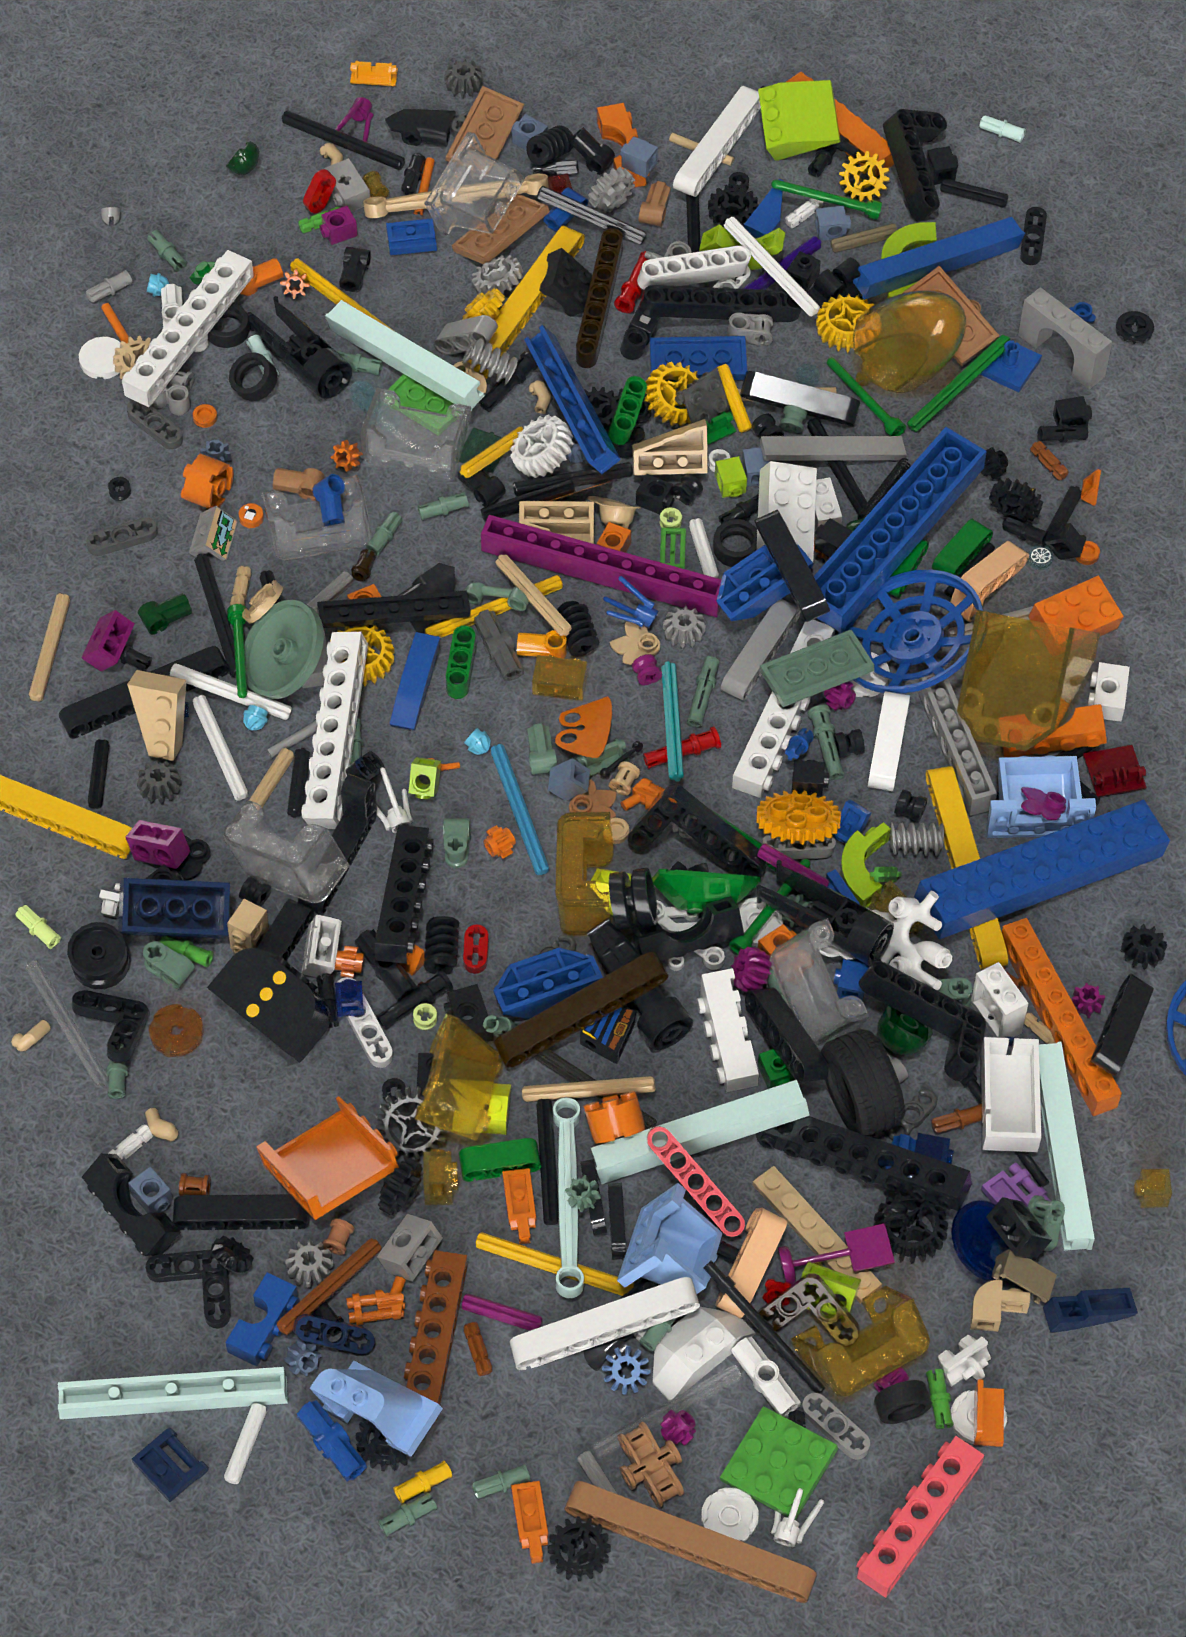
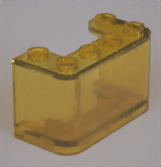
[555,812,614,936]

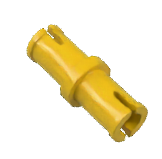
[393,1460,452,1504]

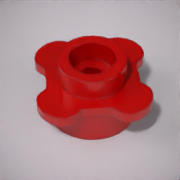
[763,1279,791,1307]

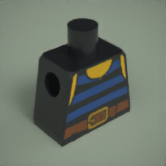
[580,1007,637,1064]

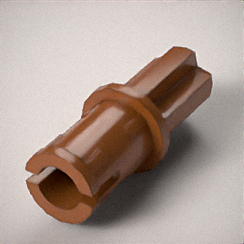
[931,1104,982,1134]

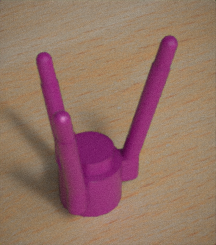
[335,97,374,142]

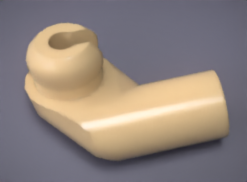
[320,143,343,165]
[529,380,552,414]
[11,1020,51,1051]
[145,1108,178,1141]

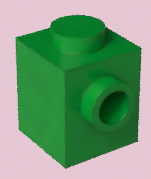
[758,1049,795,1089]

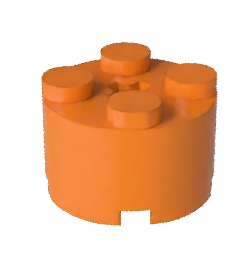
[181,454,234,509]
[583,1091,645,1144]

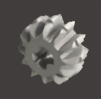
[663,606,706,649]
[285,1239,333,1288]

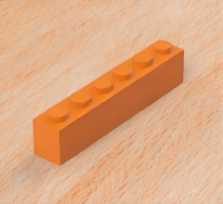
[786,72,894,177]

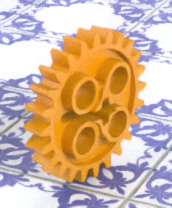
[756,790,841,845]

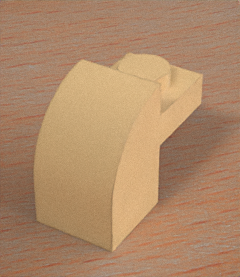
[970,1280,1030,1332]

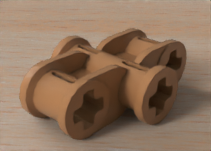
[617,1422,684,1508]

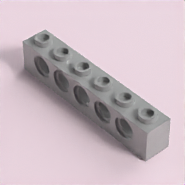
[918,669,997,816]

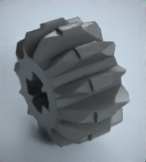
[444,59,483,98]
[137,759,181,805]

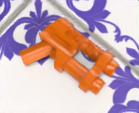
[621,778,677,811]
[346,1276,406,1326]

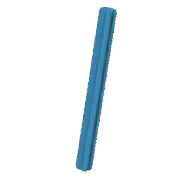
[491,744,549,875]

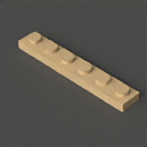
[753,1166,882,1304]

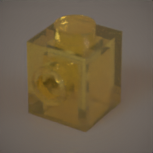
[1134,1169,1172,1208]

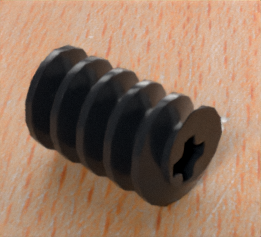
[526,125,573,165]
[557,601,600,657]
[424,916,460,975]

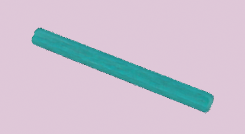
[661,661,684,782]

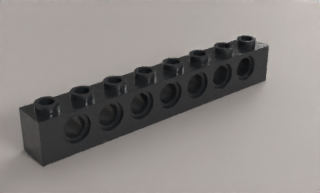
[755,1116,972,1212]

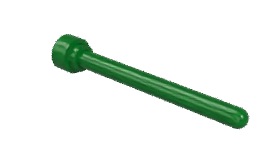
[771,180,882,220]
[827,357,906,436]
[227,604,247,698]
[729,859,811,955]

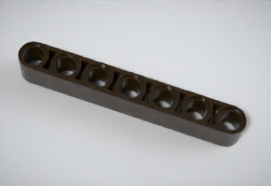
[576,228,623,368]
[494,952,669,1068]

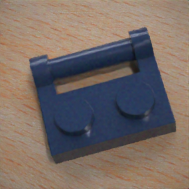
[132,1428,209,1502]

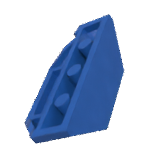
[716,545,813,621]
[493,948,603,1019]

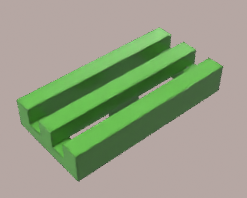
[660,528,686,569]

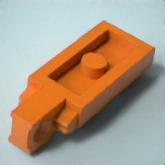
[502,1168,536,1245]
[511,1481,548,1564]

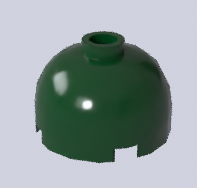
[877,1006,933,1055]

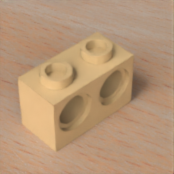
[227,899,269,954]

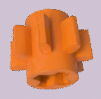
[280,268,310,299]
[330,440,363,472]
[483,825,516,859]
[335,946,364,978]

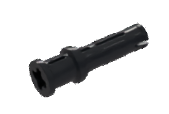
[479,351,538,412]
[376,969,453,1030]

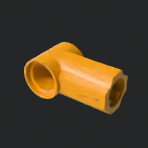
[517,630,567,662]

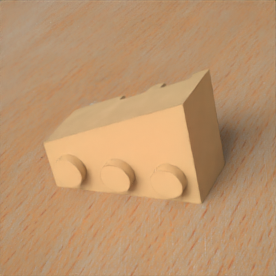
[519,501,594,544]
[127,670,186,761]

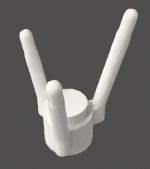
[377,767,413,833]
[771,1488,824,1548]

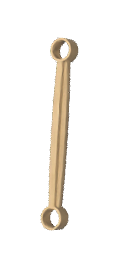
[363,174,549,218]

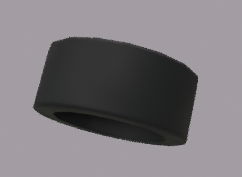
[207,303,250,348]
[229,352,277,401]
[713,519,757,567]
[874,1380,932,1424]

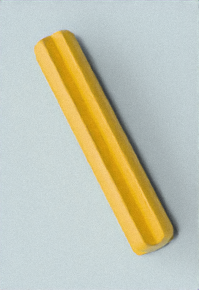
[717,364,751,433]

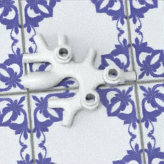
[867,891,952,990]

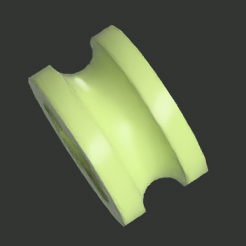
[660,508,682,528]
[413,1003,437,1030]

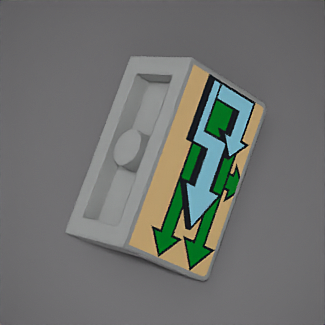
[189,506,237,561]

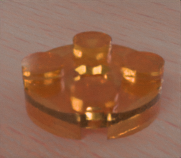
[149,1004,204,1057]

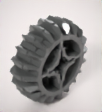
[375,1086,449,1160]

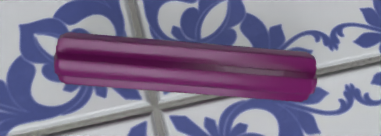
[757,843,829,887]
[461,1294,542,1331]

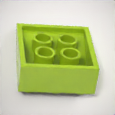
[758,80,841,161]

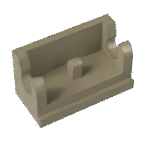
[992,1249,1057,1304]

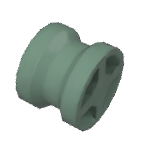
[779,405,807,433]

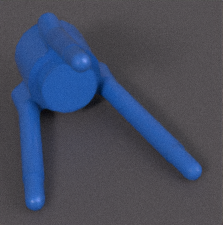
[603,576,658,628]

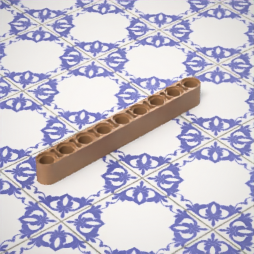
[564,1481,817,1603]

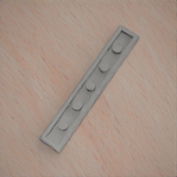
[760,436,907,461]

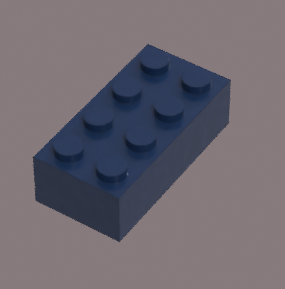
[118,878,230,939]

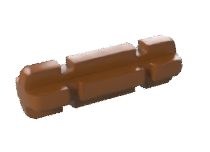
[1030,441,1069,481]
[463,1322,492,1376]

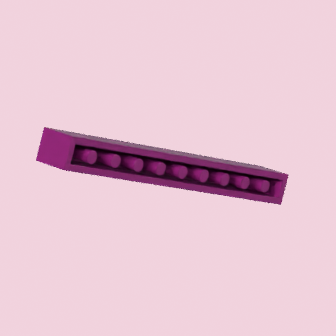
[481,515,722,617]

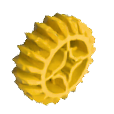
[816,293,881,353]
[644,361,698,427]
[330,625,395,687]

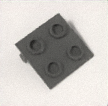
[675,368,730,424]

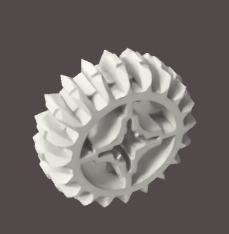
[510,415,574,478]

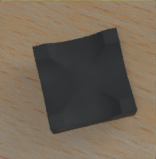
[539,248,592,317]

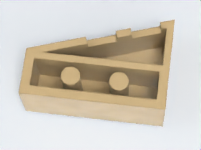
[632,419,707,475]

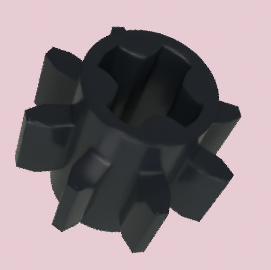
[981,447,1008,480]

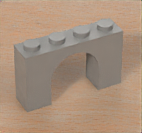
[1018,287,1112,390]

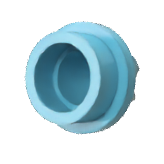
[146,273,169,297]
[243,705,268,731]
[464,728,491,755]

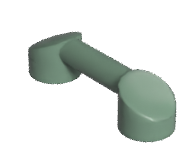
[464,582,529,611]

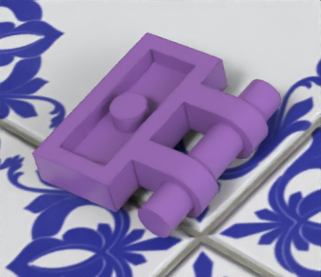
[981,1163,1051,1210]

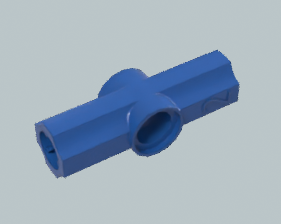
[297,1400,367,1481]

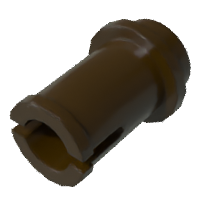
[351,549,376,581]

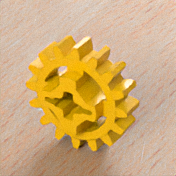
[839,151,890,202]
[462,288,505,320]

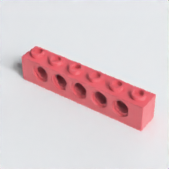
[856,1436,985,1598]

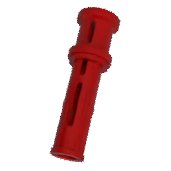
[614,251,649,313]
[643,726,721,769]

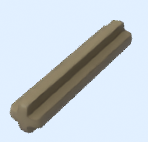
[830,223,898,253]

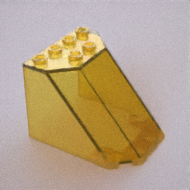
[957,610,1100,751]

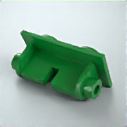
[706,411,737,445]

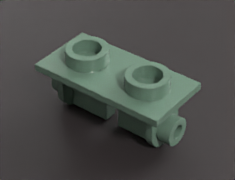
[572,739,629,776]

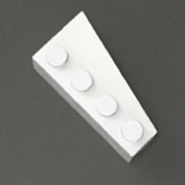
[696,968,759,1092]

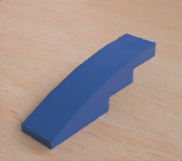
[390,632,441,731]

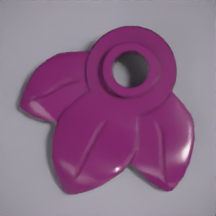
[1021,787,1066,820]

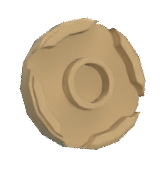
[242,580,283,624]

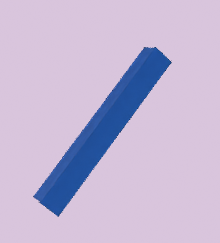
[853,217,1025,300]
[524,325,621,474]

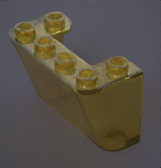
[791,1286,930,1397]

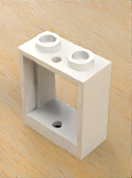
[971,962,1028,1038]

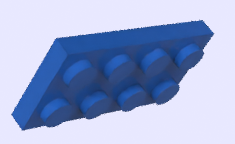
[650,336,747,381]

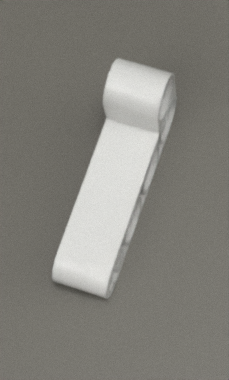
[868,691,910,791]

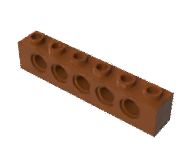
[404,1250,468,1421]

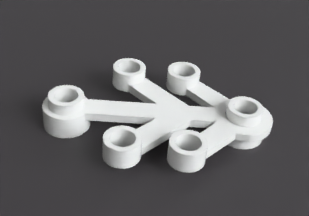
[656,900,725,971]

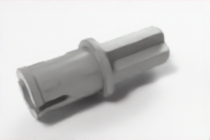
[86,270,132,303]

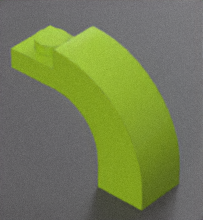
[881,222,937,291]
[699,224,785,270]
[840,822,891,908]

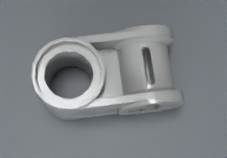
[727,313,773,346]

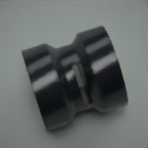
[751,413,784,439]
[834,729,865,758]
[894,789,928,822]

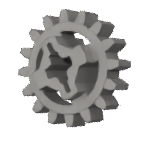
[588,167,635,213]
[472,255,523,295]

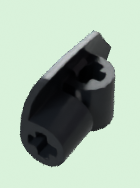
[385,109,456,147]
[807,257,863,309]
[397,563,455,634]

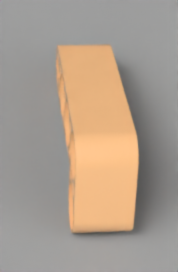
[950,541,1029,622]
[715,1208,787,1319]

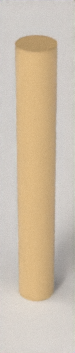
[669,133,735,166]

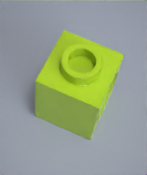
[715,456,747,498]
[408,757,441,799]

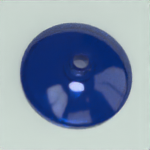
[951,1200,1010,1281]

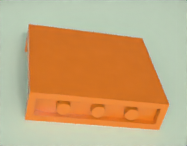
[256,1096,399,1220]

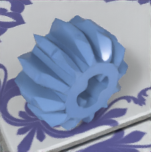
[602,1346,651,1394]

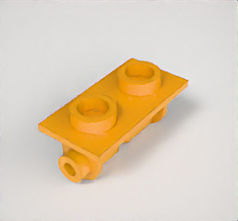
[350,60,398,86]

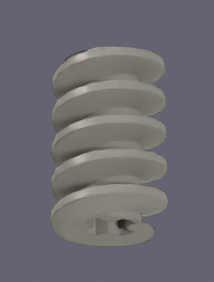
[462,338,518,385]
[889,822,944,856]

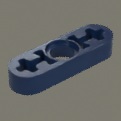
[293,1314,375,1354]

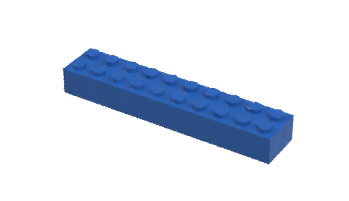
[814,427,987,633]
[914,800,1170,940]

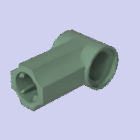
[527,723,557,775]

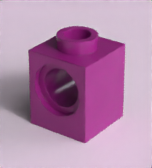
[319,206,357,245]

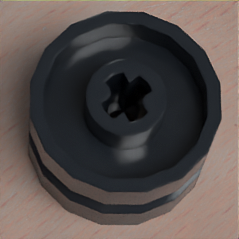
[609,868,657,930]
[67,922,130,989]

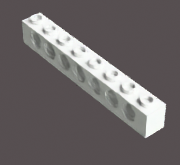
[122,250,254,407]
[732,620,835,798]
[302,632,368,829]

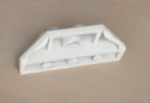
[653,1307,755,1403]

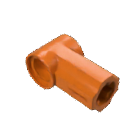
[240,258,284,296]

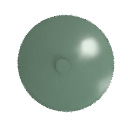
[244,600,324,699]

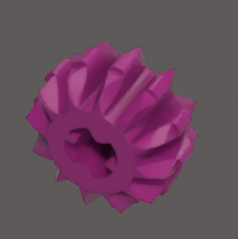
[730,947,772,992]

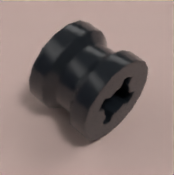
[673,474,703,505]
[239,876,271,907]

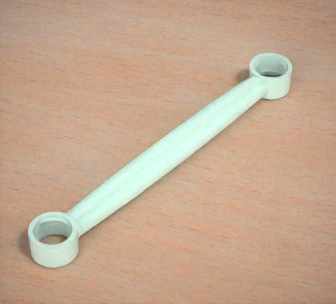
[553,1097,584,1298]

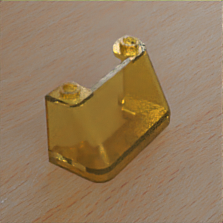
[415,1013,502,1141]

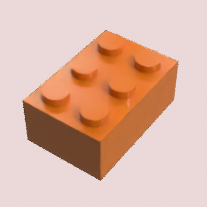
[1028,575,1124,657]

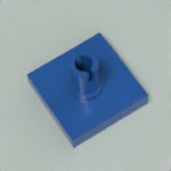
[980,336,1042,392]

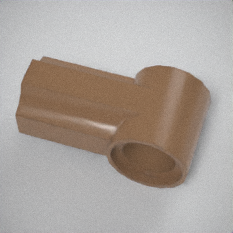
[639,181,671,227]
[273,468,325,501]

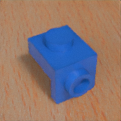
[834,800,871,843]

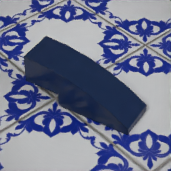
[1043,1288,1138,1333]

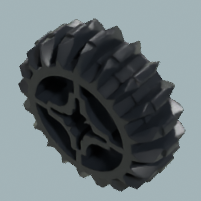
[873,1192,948,1264]

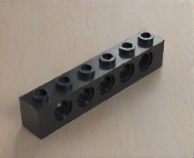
[375,825,434,964]

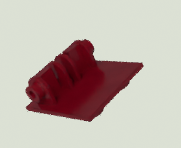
[1083,745,1147,797]

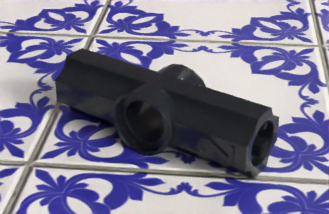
[355,929,418,1001]

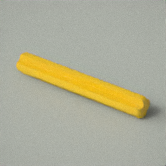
[460,427,523,478]

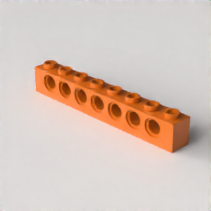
[1002,918,1122,1117]

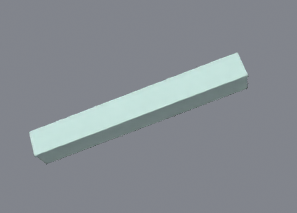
[325,300,484,413]
[1039,1042,1095,1251]
[591,1080,810,1185]
[58,1367,288,1419]

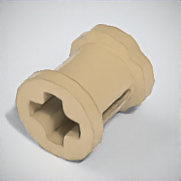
[609,761,640,796]

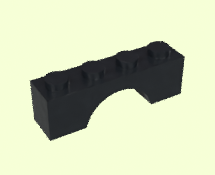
[631,896,744,962]
[82,1153,181,1256]

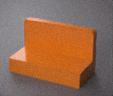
[974,1379,1004,1447]

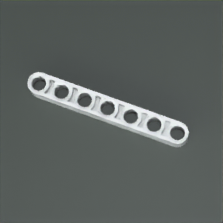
[673,86,761,197]
[509,1277,700,1370]

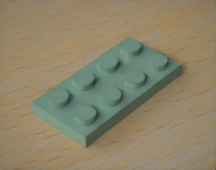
[760,629,874,707]

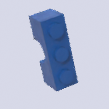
[226,1273,300,1366]

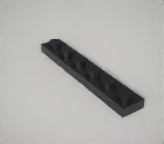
[317,590,471,628]

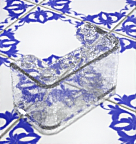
[223,800,350,903]

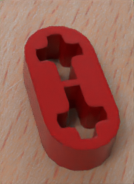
[303,169,336,213]
[463,924,489,974]

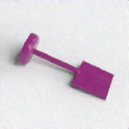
[778,1224,895,1285]

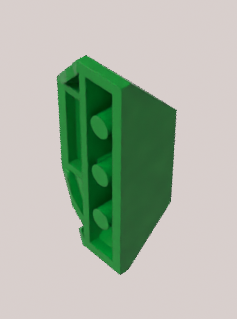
[652,869,760,914]

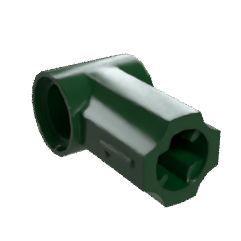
[138,593,192,635]

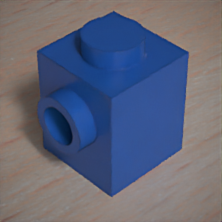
[833,959,869,1004]

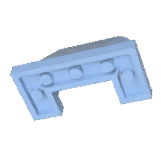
[986,755,1096,838]
[617,1183,723,1294]
[310,1361,443,1457]

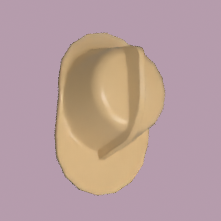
[587,496,641,529]

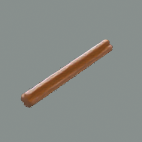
[276,1238,382,1335]

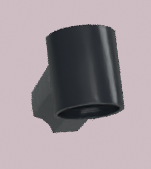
[569,127,615,175]
[339,247,371,292]
[457,469,506,507]

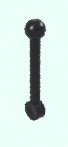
[600,741,643,778]

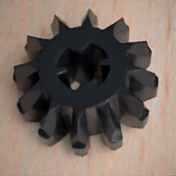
[1121,924,1167,970]

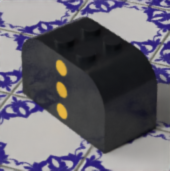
[207,948,331,1062]

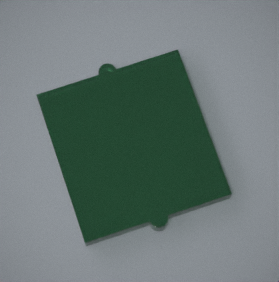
[456,428,503,473]

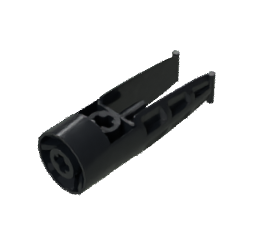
[247,296,352,399]
[757,860,894,966]
[586,918,693,1050]

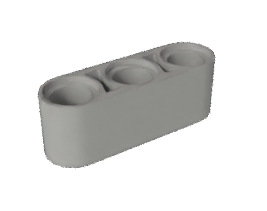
[434,315,498,355]

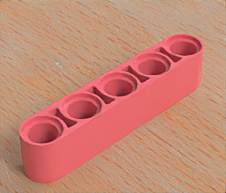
[646,1126,745,1237]

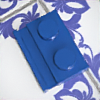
[386,219,437,255]

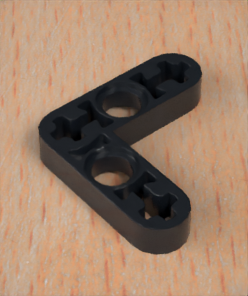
[72,990,148,1063]
[145,1250,230,1329]

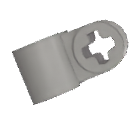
[151,370,194,416]

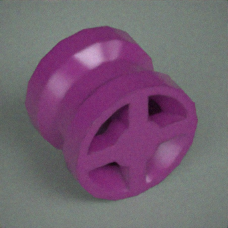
[632,654,662,686]

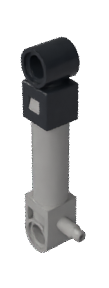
[620,241,691,360]

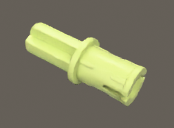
[16,905,61,949]

